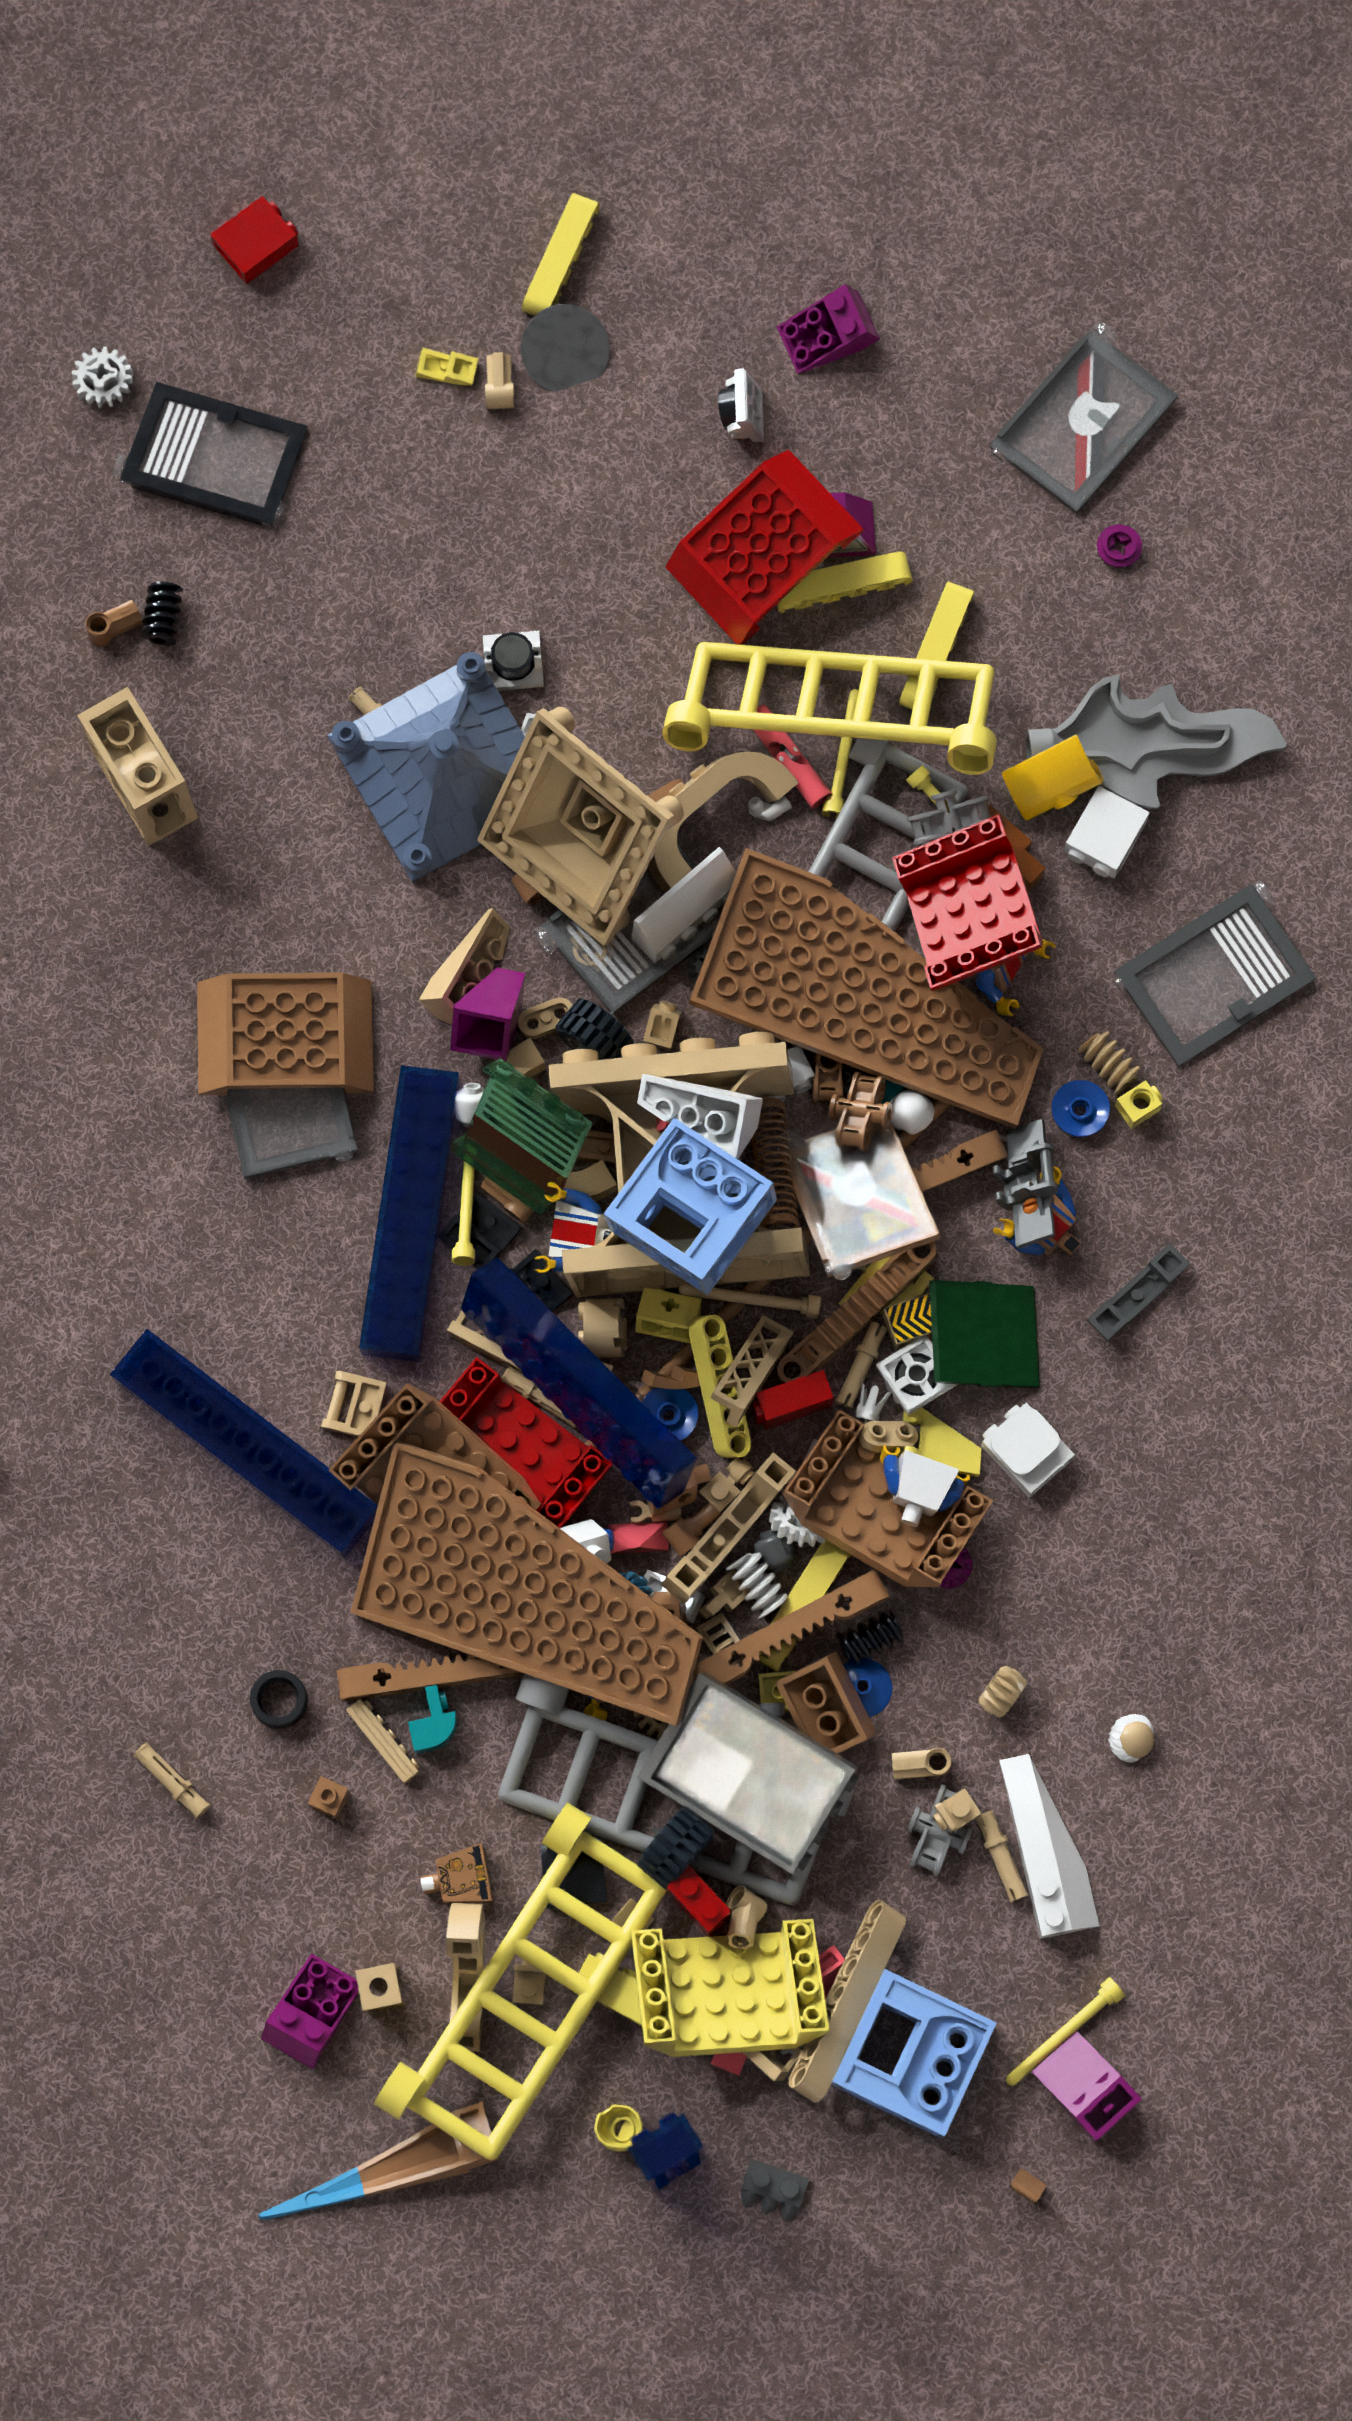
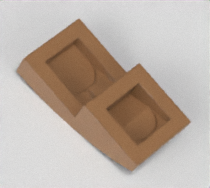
[641,1365,700,1389]

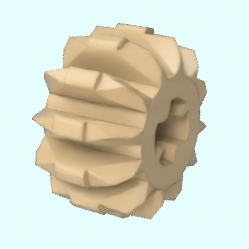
[978,1666,1026,1718]

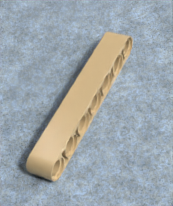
[788,1900,906,2103]

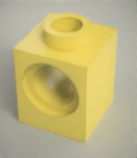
[1115,1080,1163,1129]

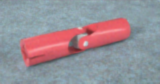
[753,704,832,809]

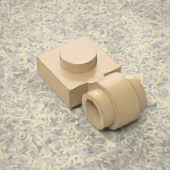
[699,1457,755,1514]

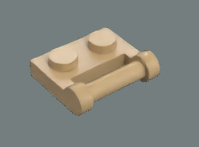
[321,1371,388,1437]

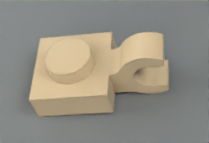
[698,1569,750,1619]

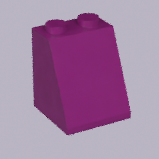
[450,967,526,1062]

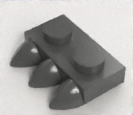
[741,2159,809,2222]

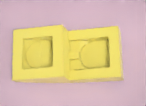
[415,348,478,386]

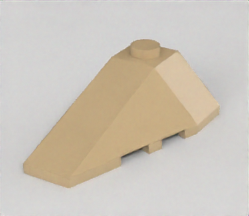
[419,908,510,1025]

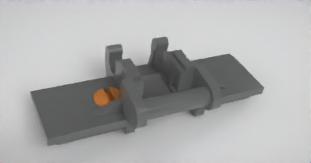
[993,1119,1058,1249]

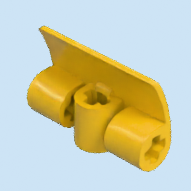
[1002,735,1104,821]

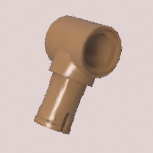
[662,1502,721,1556]

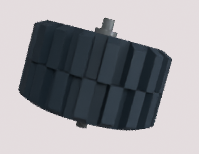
[555,998,634,1060]
[637,1807,715,1890]

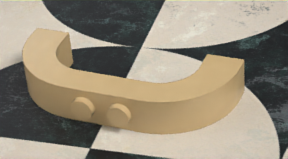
[648,752,798,892]
[491,1038,617,1201]
[661,1452,796,1604]
[446,1903,485,2052]

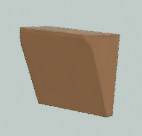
[1009,2168,1046,2203]

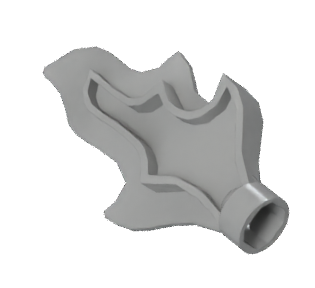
[1026,675,1287,810]

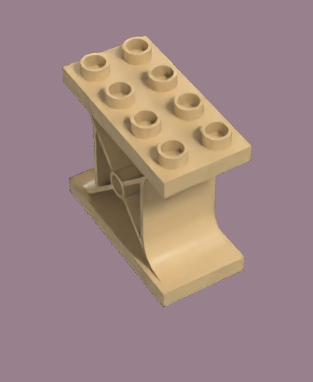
[548,1032,810,1297]

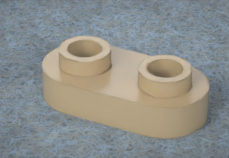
[518,998,572,1039]
[859,1421,918,1453]

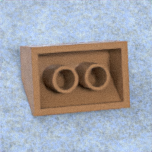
[775,1651,877,1764]

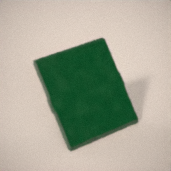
[929,1280,1040,1388]

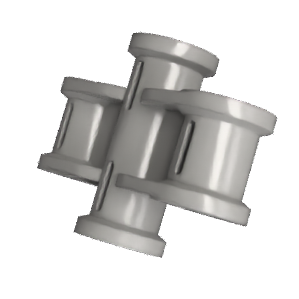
[907,789,990,845]
[907,1784,973,1877]

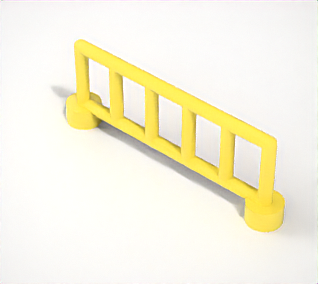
[662,642,997,775]
[374,1802,666,2160]

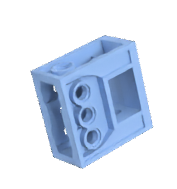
[604,1118,777,1296]
[831,1969,997,2139]

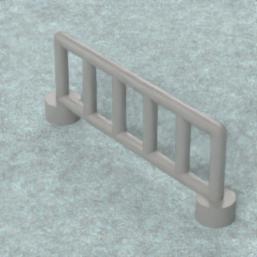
[808,718,968,932]
[498,1673,855,1906]

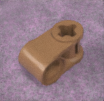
[812,1053,843,1104]

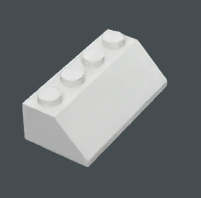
[631,847,736,963]

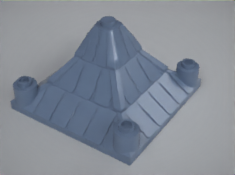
[327,652,525,883]

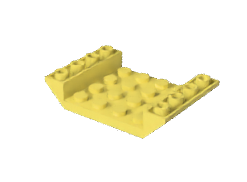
[631,1919,829,2057]

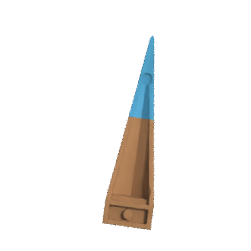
[259,2102,499,2220]

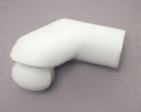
[748,796,792,821]

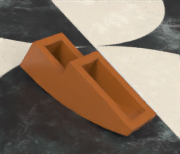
[988,804,1046,892]

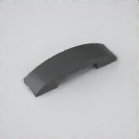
[1086,1243,1191,1341]

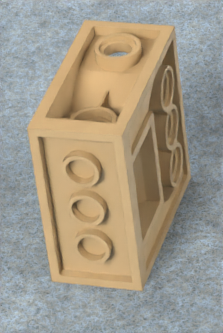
[77,687,198,846]

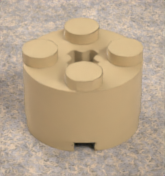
[578,1298,627,1358]

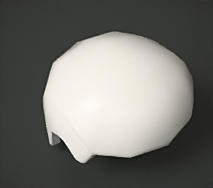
[891,1089,935,1135]

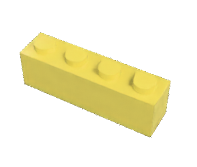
[579,1952,642,2026]

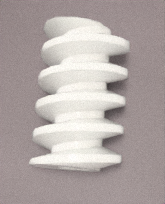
[726,1552,788,1619]

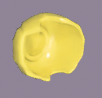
[594,2104,643,2152]

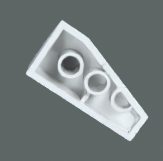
[637,1074,763,1159]

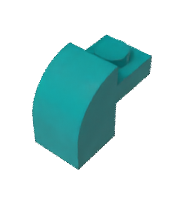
[408,1684,457,1755]

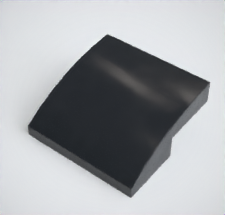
[438,1191,523,1273]
[489,1249,574,1332]
[540,1838,607,1909]

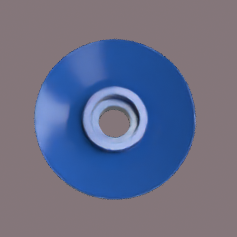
[1051,1080,1110,1137]
[640,1387,698,1443]
[844,1658,892,1717]

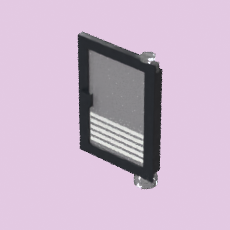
[112,382,308,527]

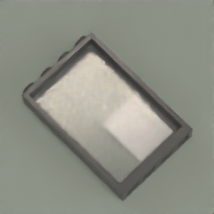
[637,1671,859,1875]

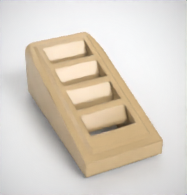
[696,1612,753,1668]

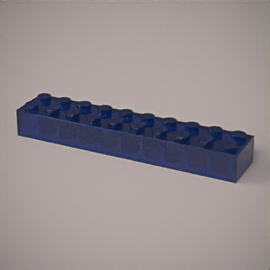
[359,1065,461,1362]
[460,1258,697,1509]
[109,1329,378,1559]
[627,2111,706,2193]

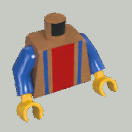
[976,939,1056,1016]
[993,1166,1081,1256]

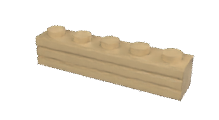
[346,1698,420,1784]

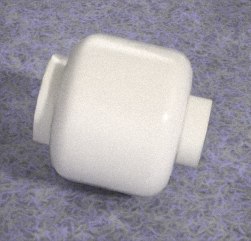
[454,1083,493,1128]

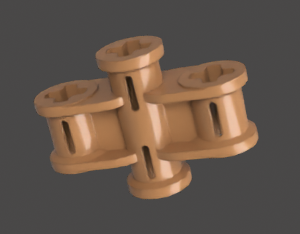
[829,1071,893,1151]

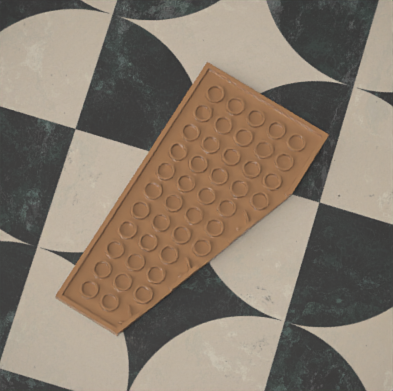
[688,848,1044,1129]
[350,1441,703,1726]

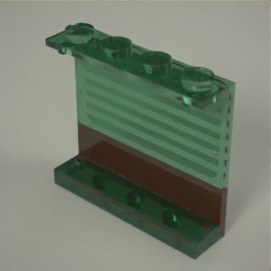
[449,1059,592,1215]

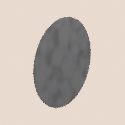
[521,304,610,392]

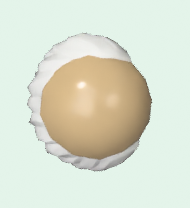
[1108,1714,1155,1762]

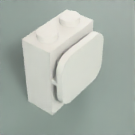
[1064,786,1150,879]
[981,1402,1075,1498]

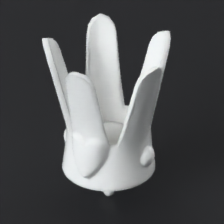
[855,1383,891,1424]

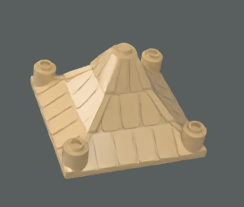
[477,707,684,946]

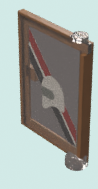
[774,1123,940,1280]

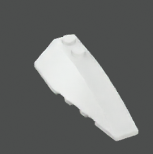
[999,1754,1099,1939]

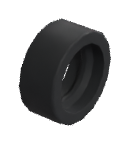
[250,1670,308,1729]

